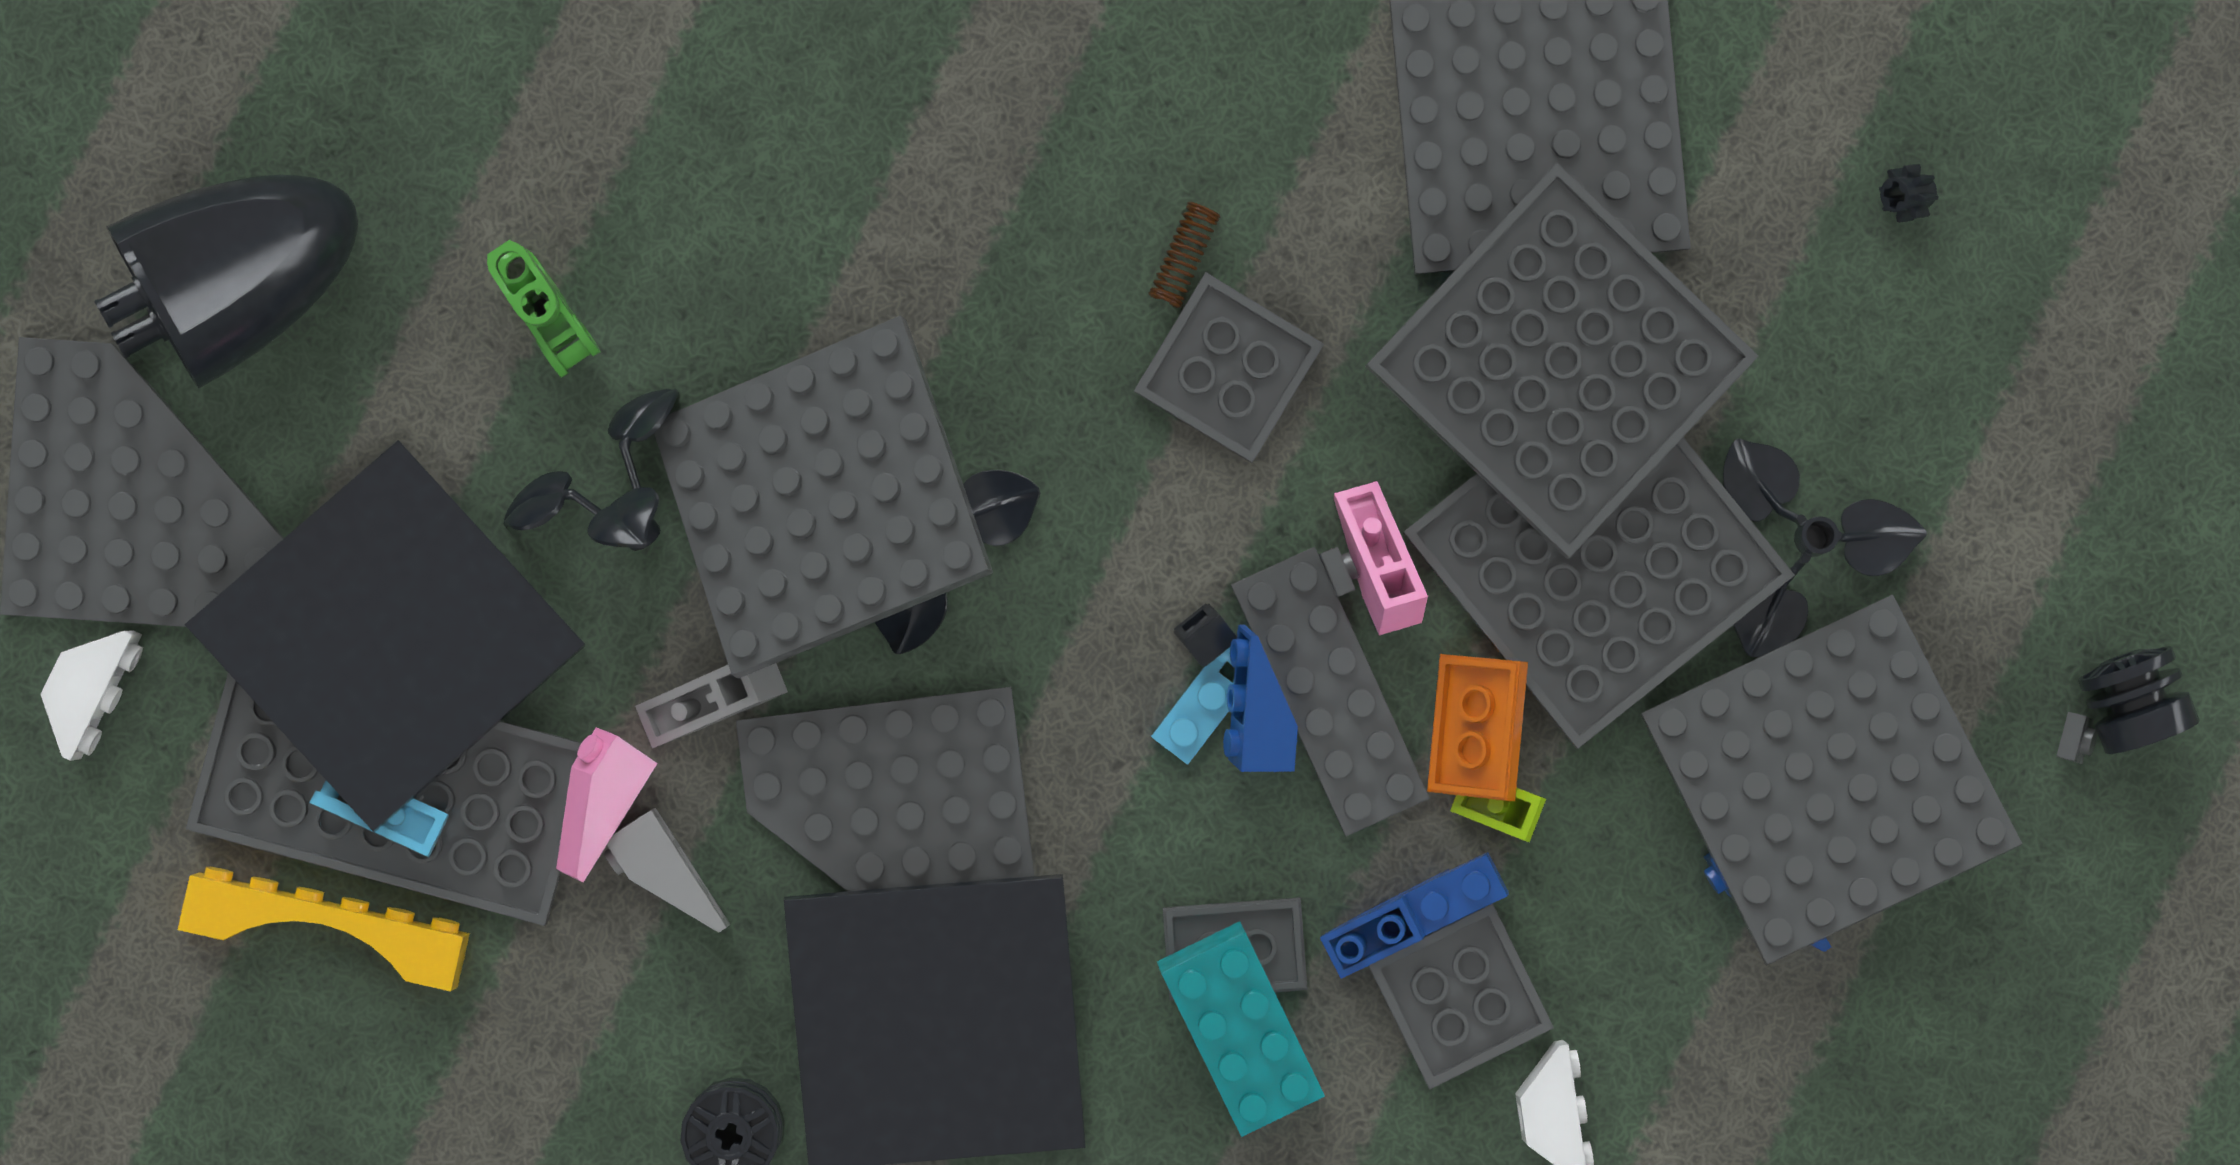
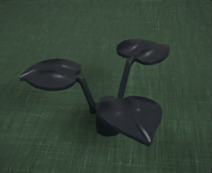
[503,389,679,551]
[1723,439,1927,658]
[875,470,1041,654]

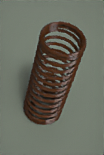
[1148,202,1220,308]

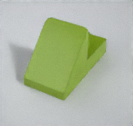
[1450,787,1546,843]

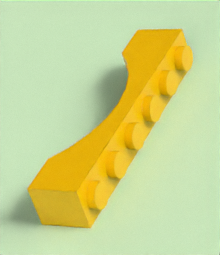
[177,867,470,991]

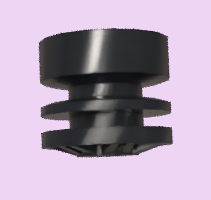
[2078,646,2200,754]
[680,1077,784,1165]

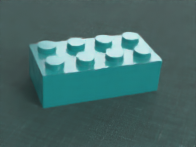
[1157,921,1325,1137]

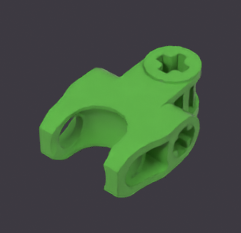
[487,240,601,378]

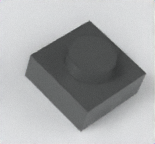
[1319,547,1359,597]
[2056,712,2098,764]

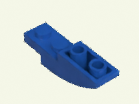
[1320,852,1509,979]

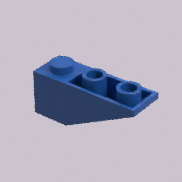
[1223,625,1298,772]

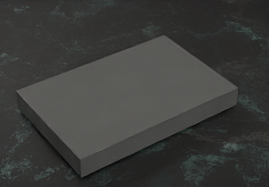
[1162,897,1308,1000]

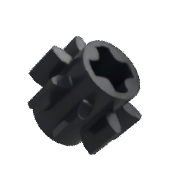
[1879,164,1939,223]

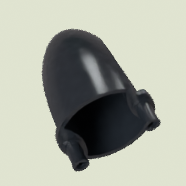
[94,174,359,389]

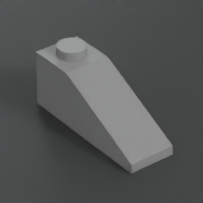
[635,663,788,749]
[604,808,730,932]

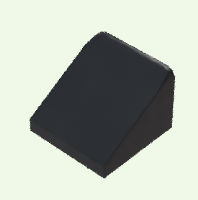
[1174,603,1237,667]

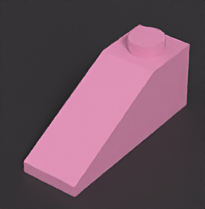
[1334,481,1428,635]
[556,727,658,882]

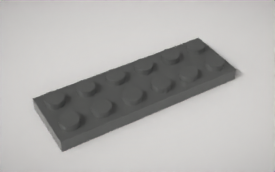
[1231,546,1430,837]

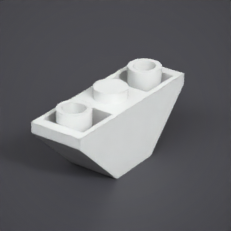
[41,631,143,761]
[1515,1040,1594,1165]

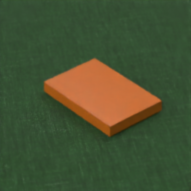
[1427,654,1528,801]

